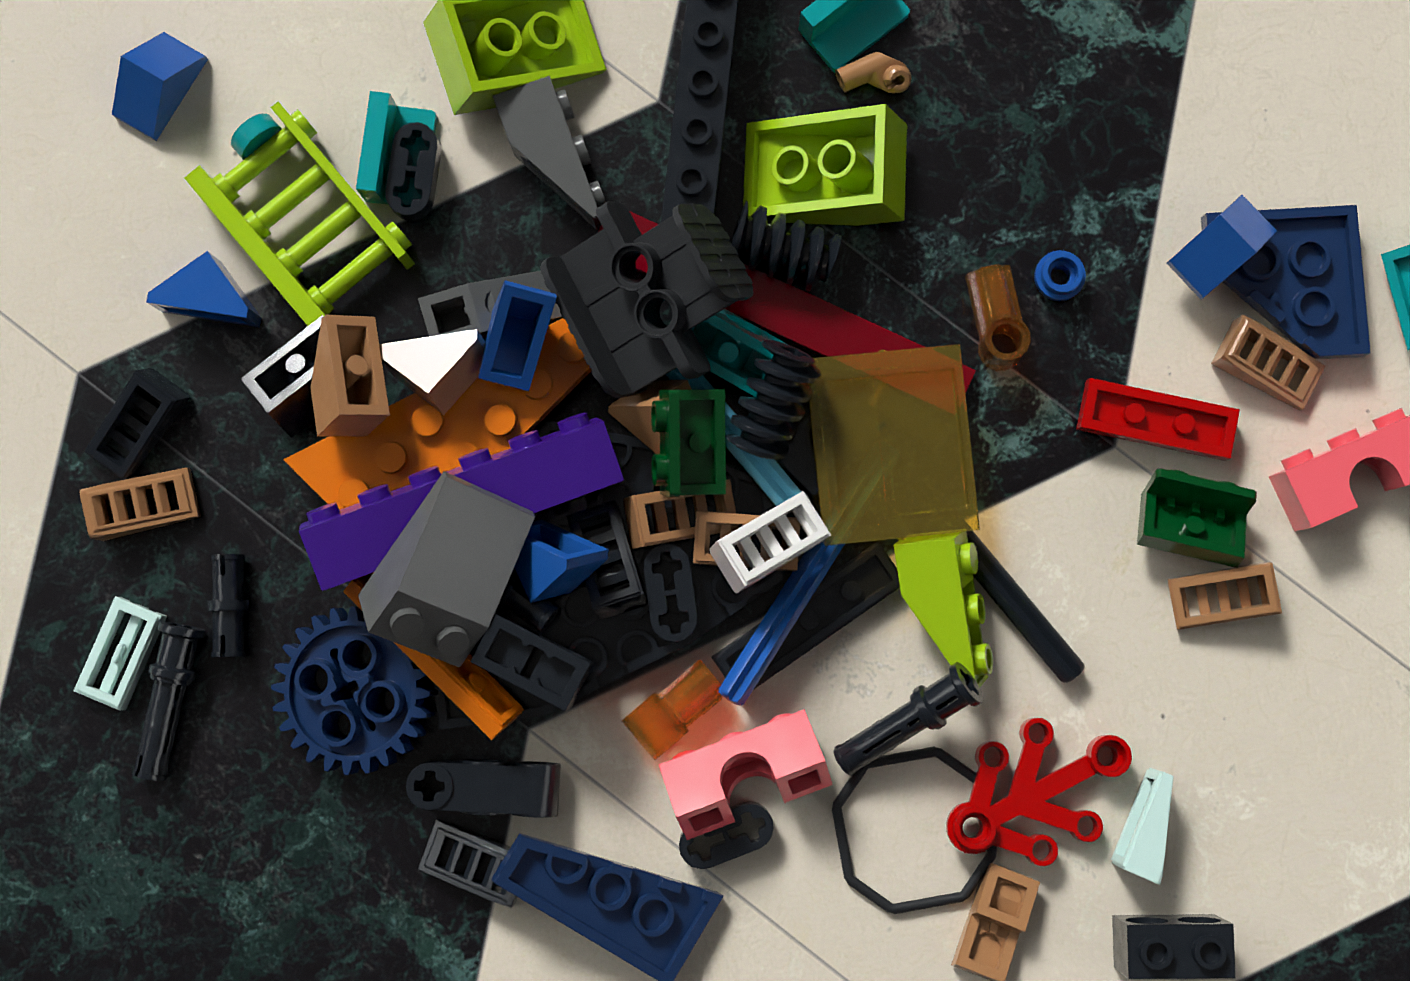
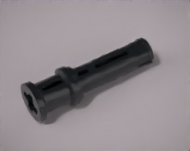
[132,621,206,781]
[833,662,983,776]

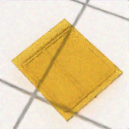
[808,344,980,546]

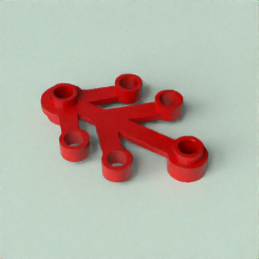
[946,718,1132,866]

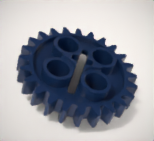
[271,606,438,775]

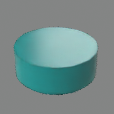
[231,113,282,160]

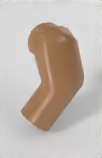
[835,52,912,93]

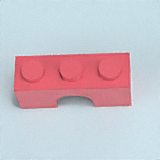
[1269,408,1410,532]
[659,709,833,840]

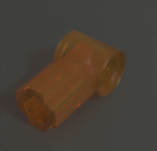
[965,264,1031,371]
[621,659,723,760]

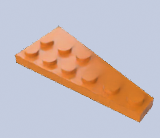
[283,318,592,510]

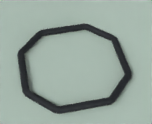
[832,747,997,914]

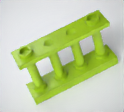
[184,101,415,326]

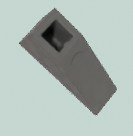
[493,76,606,230]
[418,271,563,342]

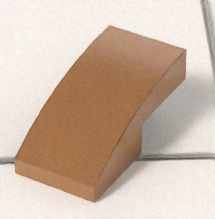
[951,863,1040,981]

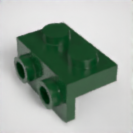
[651,389,726,497]
[1137,468,1257,568]

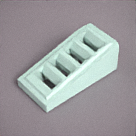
[1111,768,1173,885]

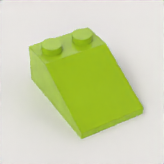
[423,0,606,115]
[743,104,907,226]

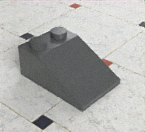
[358,471,535,667]

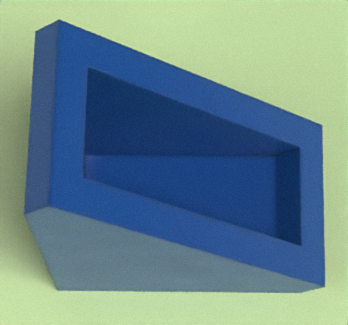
[112,32,208,141]
[1166,195,1277,300]
[146,251,261,327]
[478,280,557,391]
[514,520,608,603]

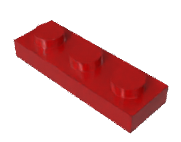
[1076,378,1240,461]

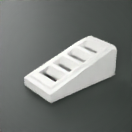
[709,491,831,593]

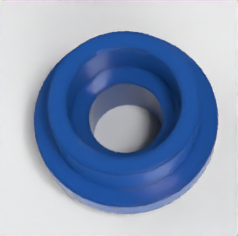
[1034,250,1086,301]

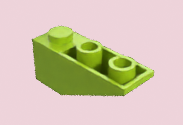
[893,529,993,688]

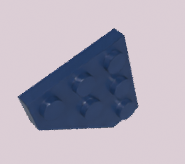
[1201,205,1371,359]

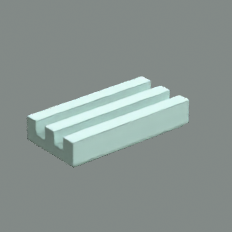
[74,596,167,711]

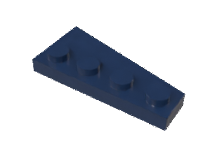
[491,833,723,981]

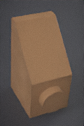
[310,315,390,436]

